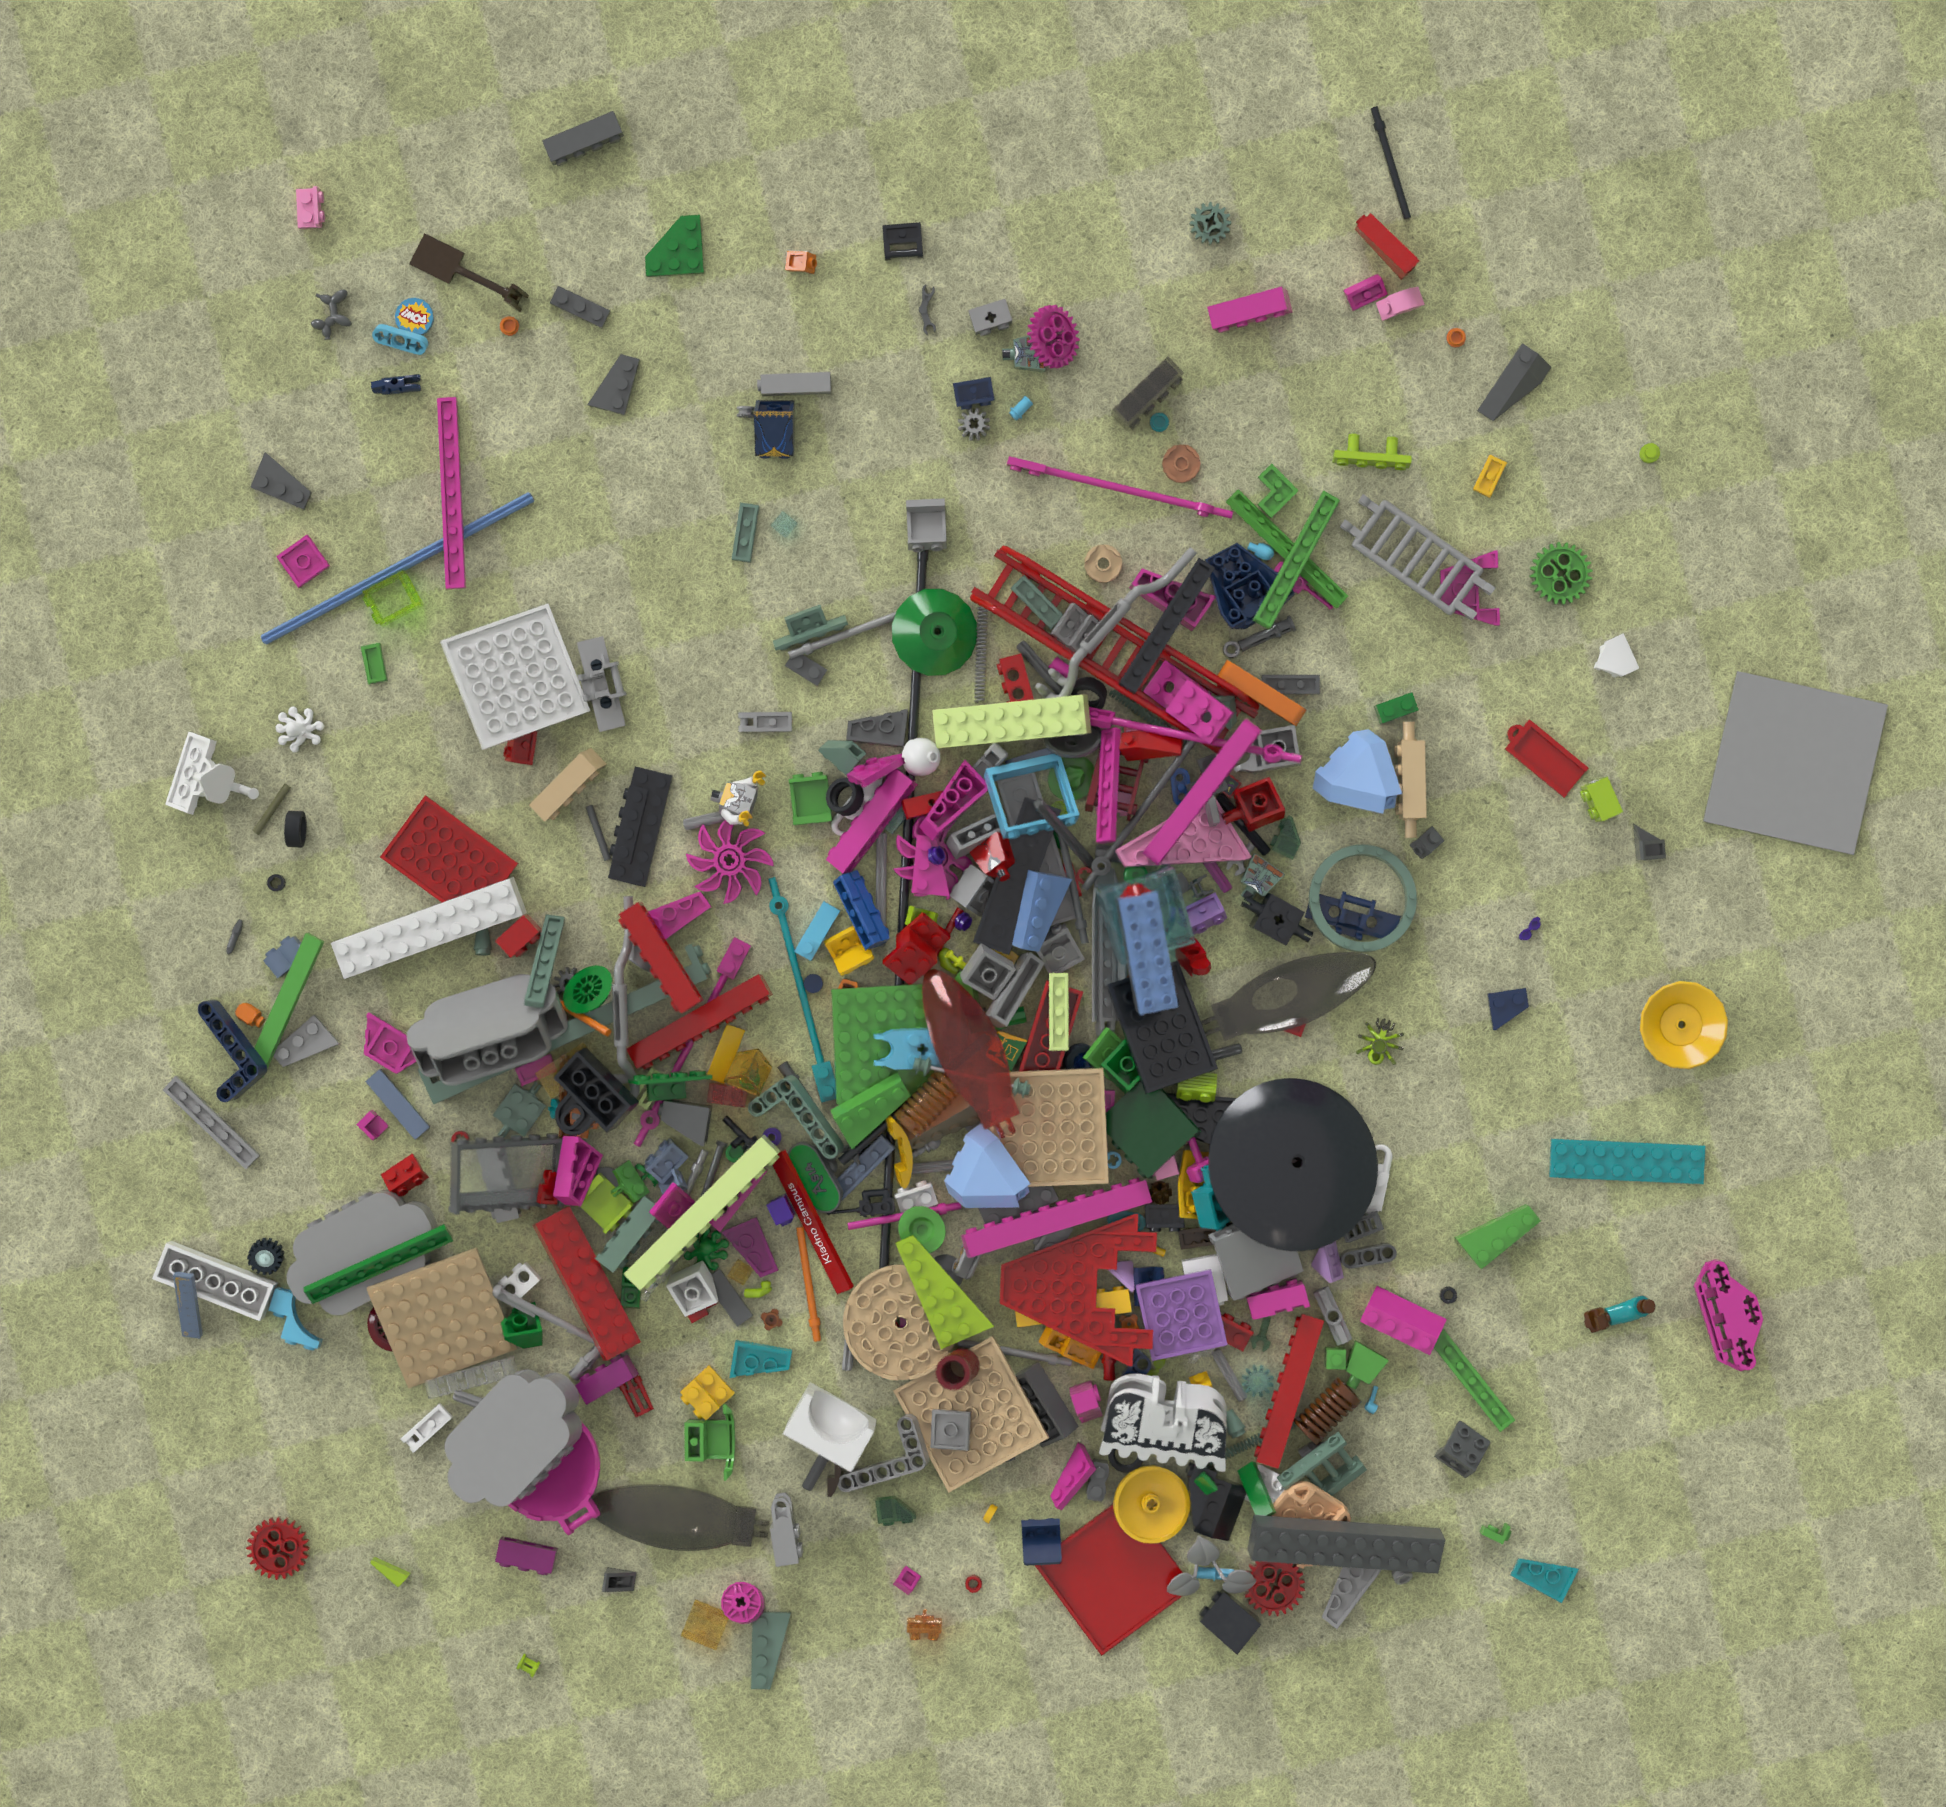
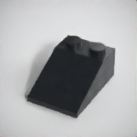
[1185,1460,1217,1527]

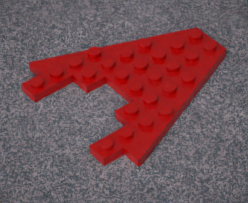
[1000,1214,1157,1367]

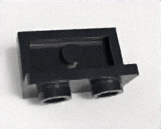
[1145,1204,1185,1232]

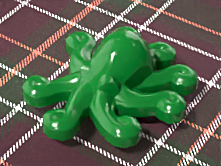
[683,1227,729,1270]

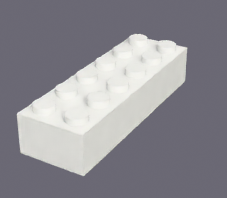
[152,1241,278,1321]

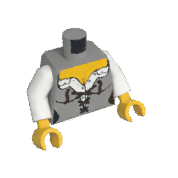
[710,771,766,826]

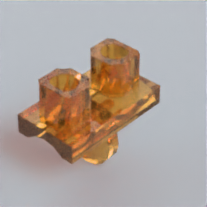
[907,1610,942,1641]

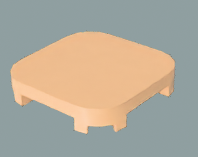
[1272,1481,1351,1569]

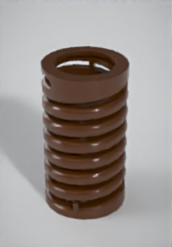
[1293,1377,1362,1445]

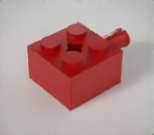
[1221,777,1285,832]

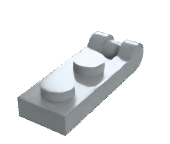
[738,712,792,732]

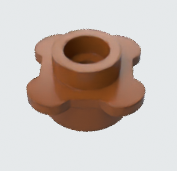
[761,1309,783,1331]

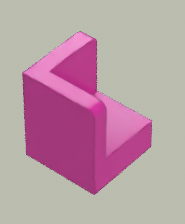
[356,1110,388,1140]

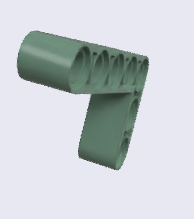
[748,1075,844,1159]

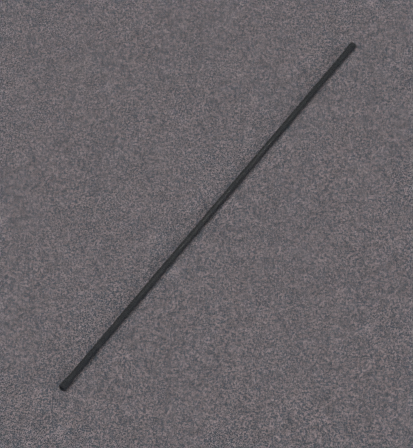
[879,550,929,1269]

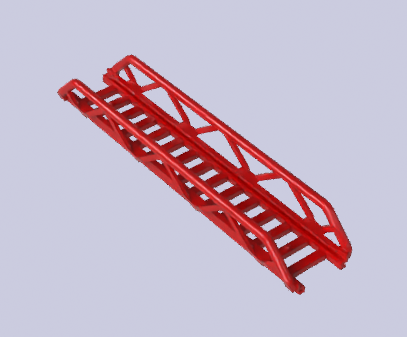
[970,545,1260,755]

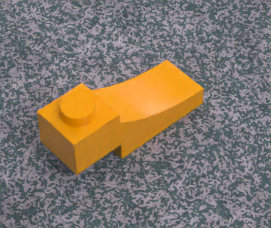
[1038,1326,1101,1369]

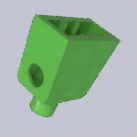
[1345,1340,1389,1390]

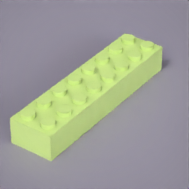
[932,694,1091,748]

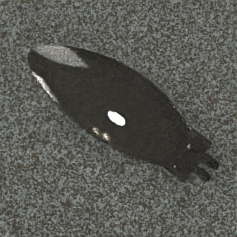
[1201,952,1376,1041]
[591,1484,770,1551]

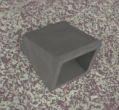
[658,1099,712,1146]

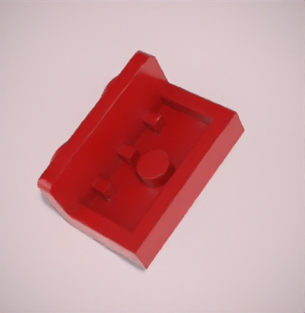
[381,1153,429,1197]

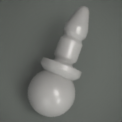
[912,1140,941,1158]

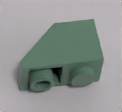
[818,740,866,776]

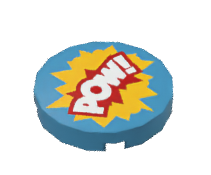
[395,298,434,335]

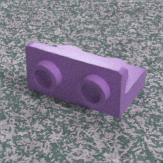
[1181,893,1227,935]

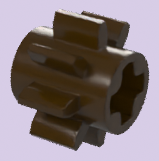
[1149,1181,1172,1205]

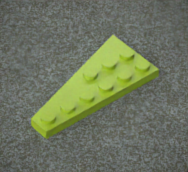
[895,1235,994,1349]

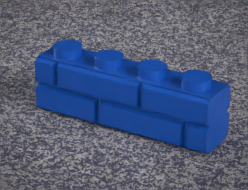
[833,870,890,951]

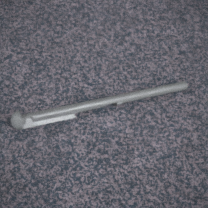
[492,1284,629,1357]

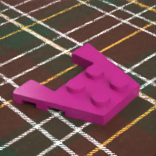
[1440,550,1500,626]

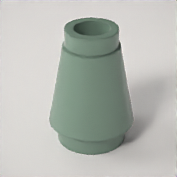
[473,928,493,956]
[1226,1409,1246,1439]

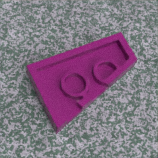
[721,1217,779,1278]

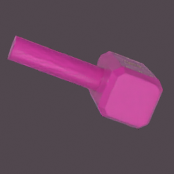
[1187,1137,1209,1183]

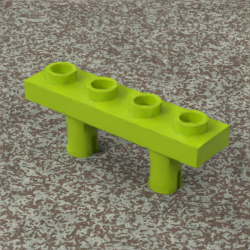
[1332,434,1412,471]

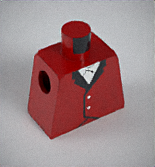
[969,832,1015,881]

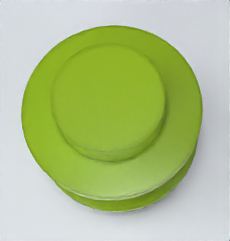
[1639,443,1660,463]

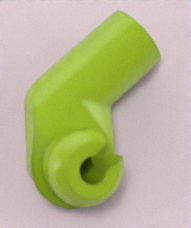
[938,948,959,975]
[744,1281,772,1298]

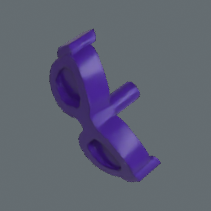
[1518,917,1541,940]

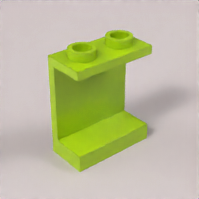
[577,1173,634,1234]

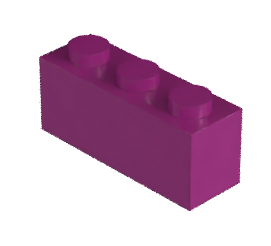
[575,1354,639,1405]
[495,1536,558,1575]

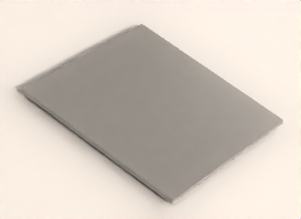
[1703,671,1888,855]

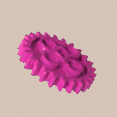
[1027,305,1080,369]

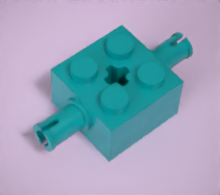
[1192,1165,1230,1231]

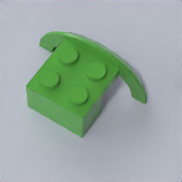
[684,1404,735,1481]

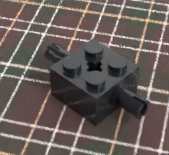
[1241,893,1314,946]

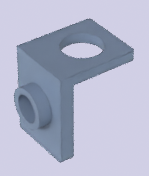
[658,1168,688,1195]

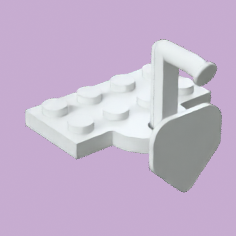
[165,732,259,815]

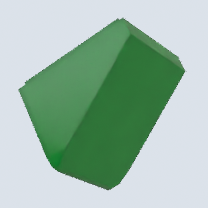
[1194,1471,1218,1495]

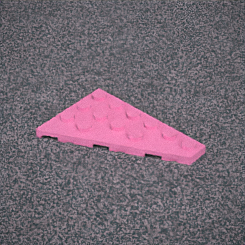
[1115,799,1251,868]

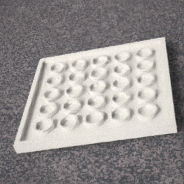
[440,604,590,750]

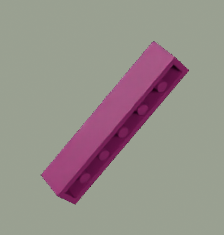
[826,769,918,874]

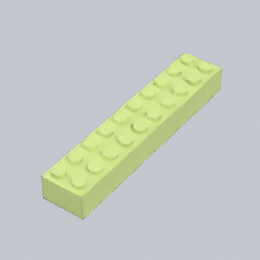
[624,1135,780,1290]

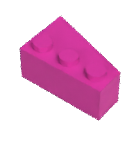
[553,1136,603,1206]
[1246,1278,1310,1320]
[1069,1380,1103,1423]

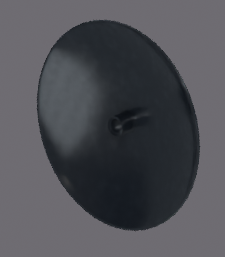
[1208,1078,1378,1251]

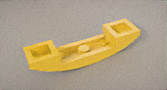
[886,1115,913,1189]

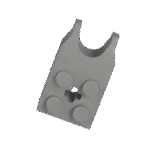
[1234,725,1301,773]
[770,1492,804,1567]

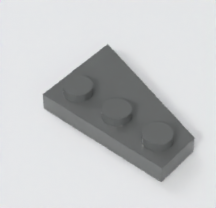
[587,354,640,415]
[250,452,312,510]
[846,709,908,748]

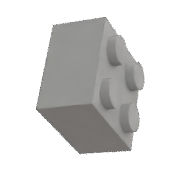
[960,943,1016,1001]

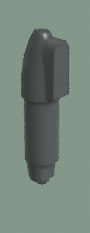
[226,919,243,954]

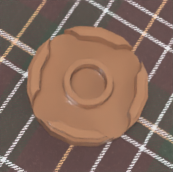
[1162,444,1201,483]

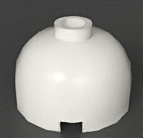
[902,738,941,776]

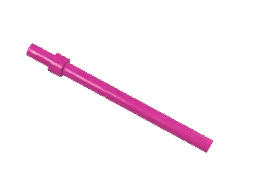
[847,1202,961,1230]

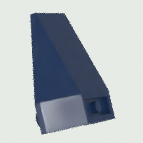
[1205,543,1295,630]

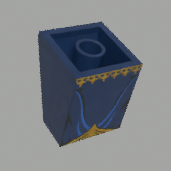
[754,400,795,459]

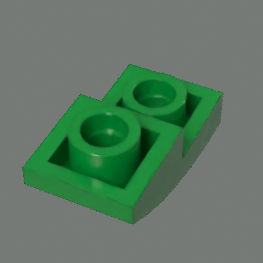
[620,1267,641,1309]

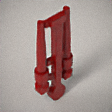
[619,1370,654,1417]

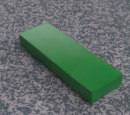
[1237,1461,1276,1516]

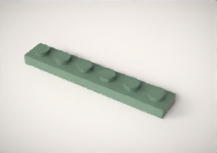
[524,914,565,1008]

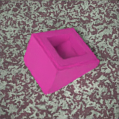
[893,1566,921,1595]

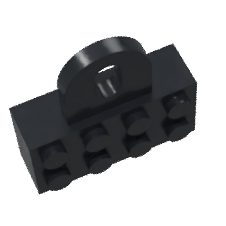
[554,1047,639,1136]

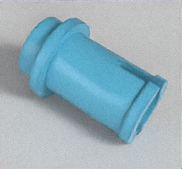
[1009,396,1033,421]

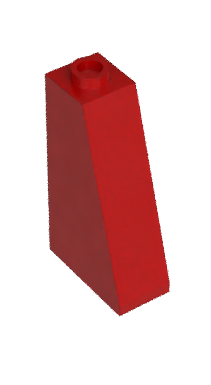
[1355,213,1420,280]

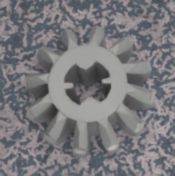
[958,408,990,441]

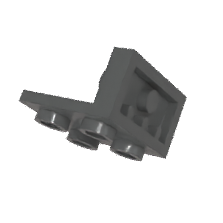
[1434,1421,1490,1478]

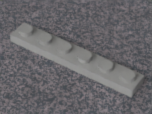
[163,1076,260,1169]

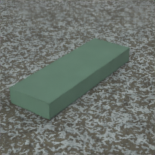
[732,502,760,563]
[1010,575,1063,630]

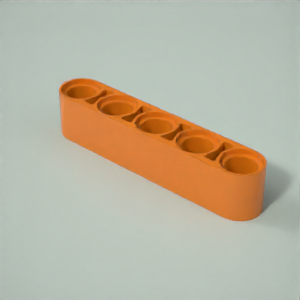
[1217,660,1307,727]

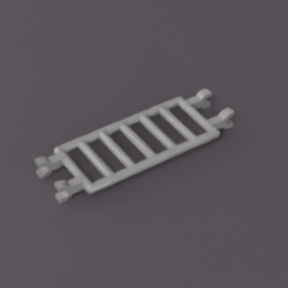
[1340,494,1495,621]

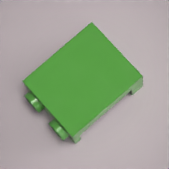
[788,772,832,825]

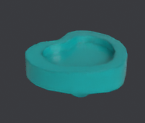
[548,1099,560,1119]

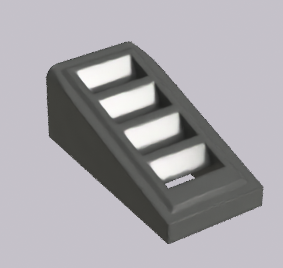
[1344,1211,1384,1243]

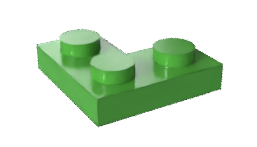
[1258,464,1299,518]

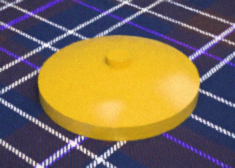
[1113,1465,1190,1543]

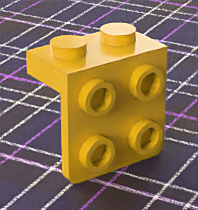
[823,926,874,976]

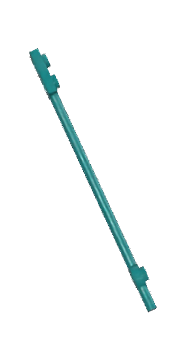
[768,877,836,1103]

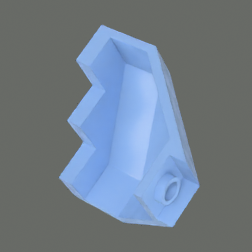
[1313,729,1402,814]
[944,1123,1030,1208]

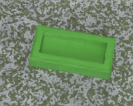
[361,643,388,684]

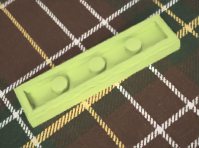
[1049,973,1069,1051]

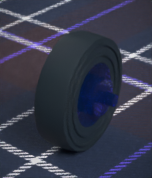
[1063,1043,1094,1069]

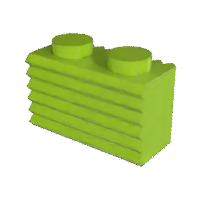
[1176,1073,1217,1102]

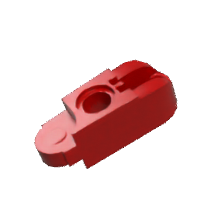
[1174,936,1211,977]

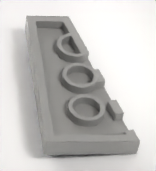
[1322,1567,1381,1629]

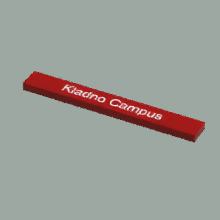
[772,1150,854,1294]

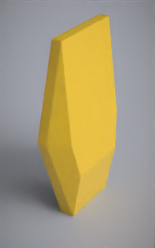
[1178,1150,1209,1219]

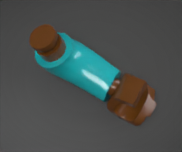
[1584,1296,1656,1333]

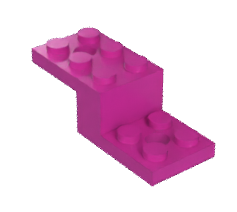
[1143,660,1234,745]

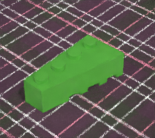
[1454,1204,1541,1269]

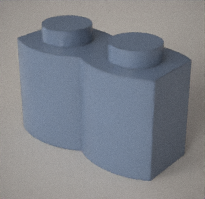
[263,936,301,978]

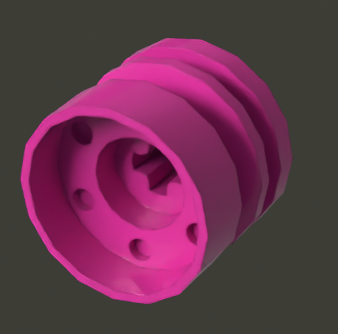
[721,1582,765,1624]

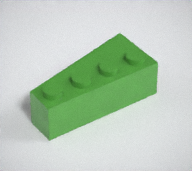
[830,1072,910,1149]

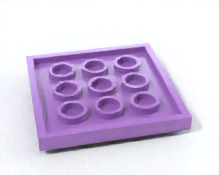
[1136,1269,1228,1361]

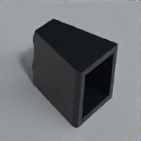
[1199,1589,1261,1655]

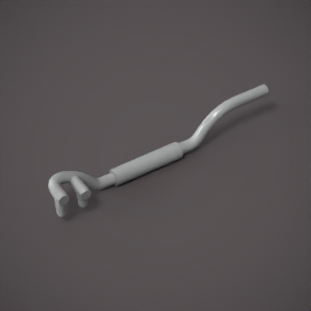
[1036,547,1197,699]
[612,896,640,1098]

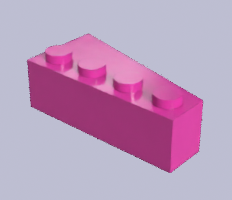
[1207,286,1293,333]
[1129,568,1215,631]
[919,760,988,841]

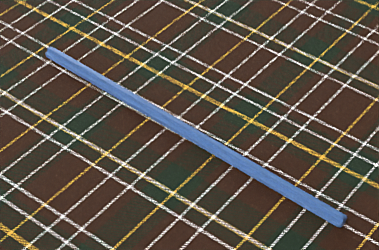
[261,492,534,644]

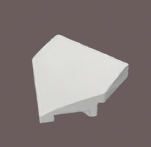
[1594,633,1639,677]

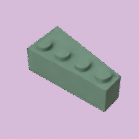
[595,1195,659,1273]

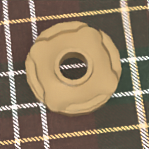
[1084,545,1122,583]

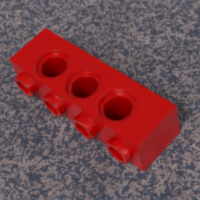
[996,653,1034,702]

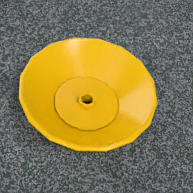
[1640,981,1728,1069]

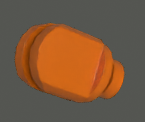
[235,1003,265,1028]

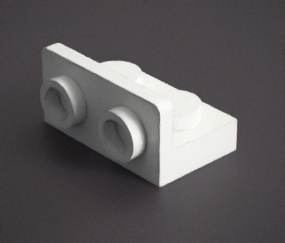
[894,1180,938,1213]

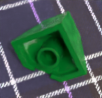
[501,1302,543,1349]

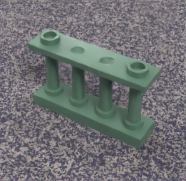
[1277,1432,1367,1496]

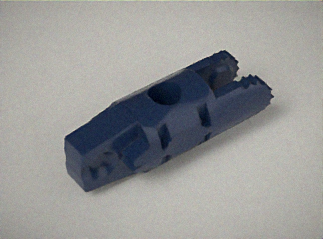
[371,374,421,395]

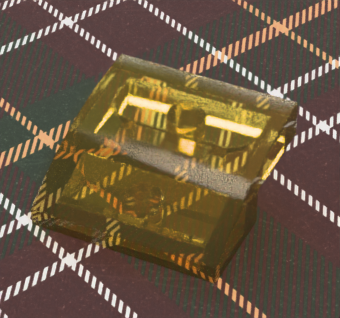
[680,1599,729,1651]

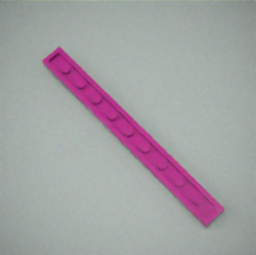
[437,397,466,590]

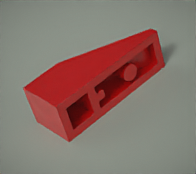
[1119,731,1183,761]

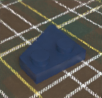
[1487,988,1529,1030]

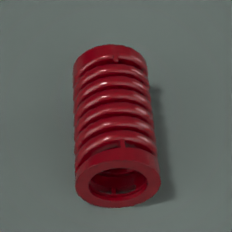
[936,1348,980,1390]

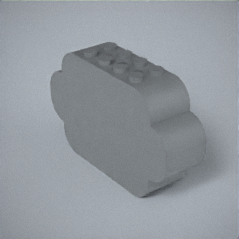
[407,974,568,1085]
[287,1190,437,1315]
[445,1369,582,1506]

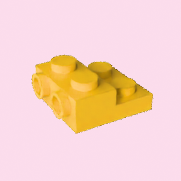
[680,1365,735,1420]

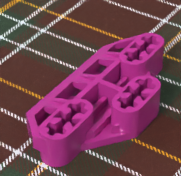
[1694,1259,1763,1371]

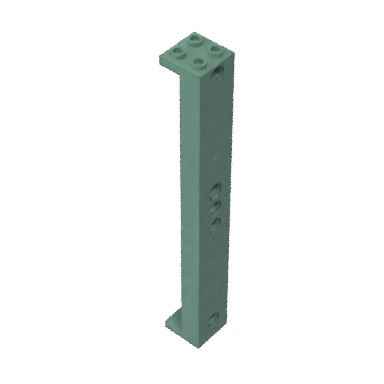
[417,943,712,1105]

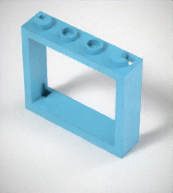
[984,754,1079,839]

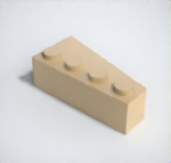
[529,748,607,822]

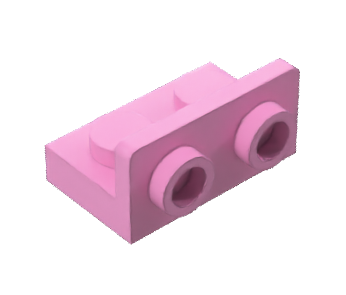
[296,186,325,229]

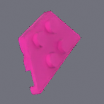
[847,753,905,787]
[363,1012,416,1074]

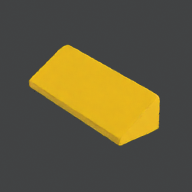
[707,1024,745,1084]

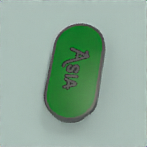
[788,1141,843,1213]

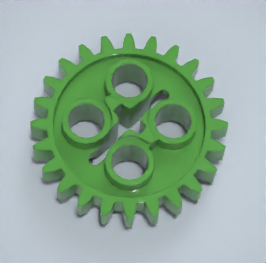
[1529,542,1593,605]

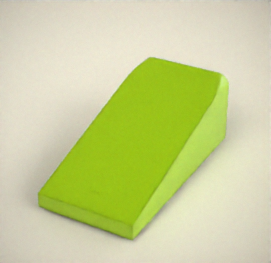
[370,1557,411,1587]

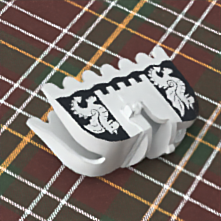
[1099,1373,1227,1472]

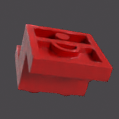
[883,912,950,985]

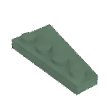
[751,1611,791,1689]

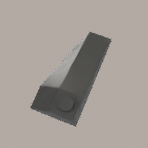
[1477,343,1551,421]

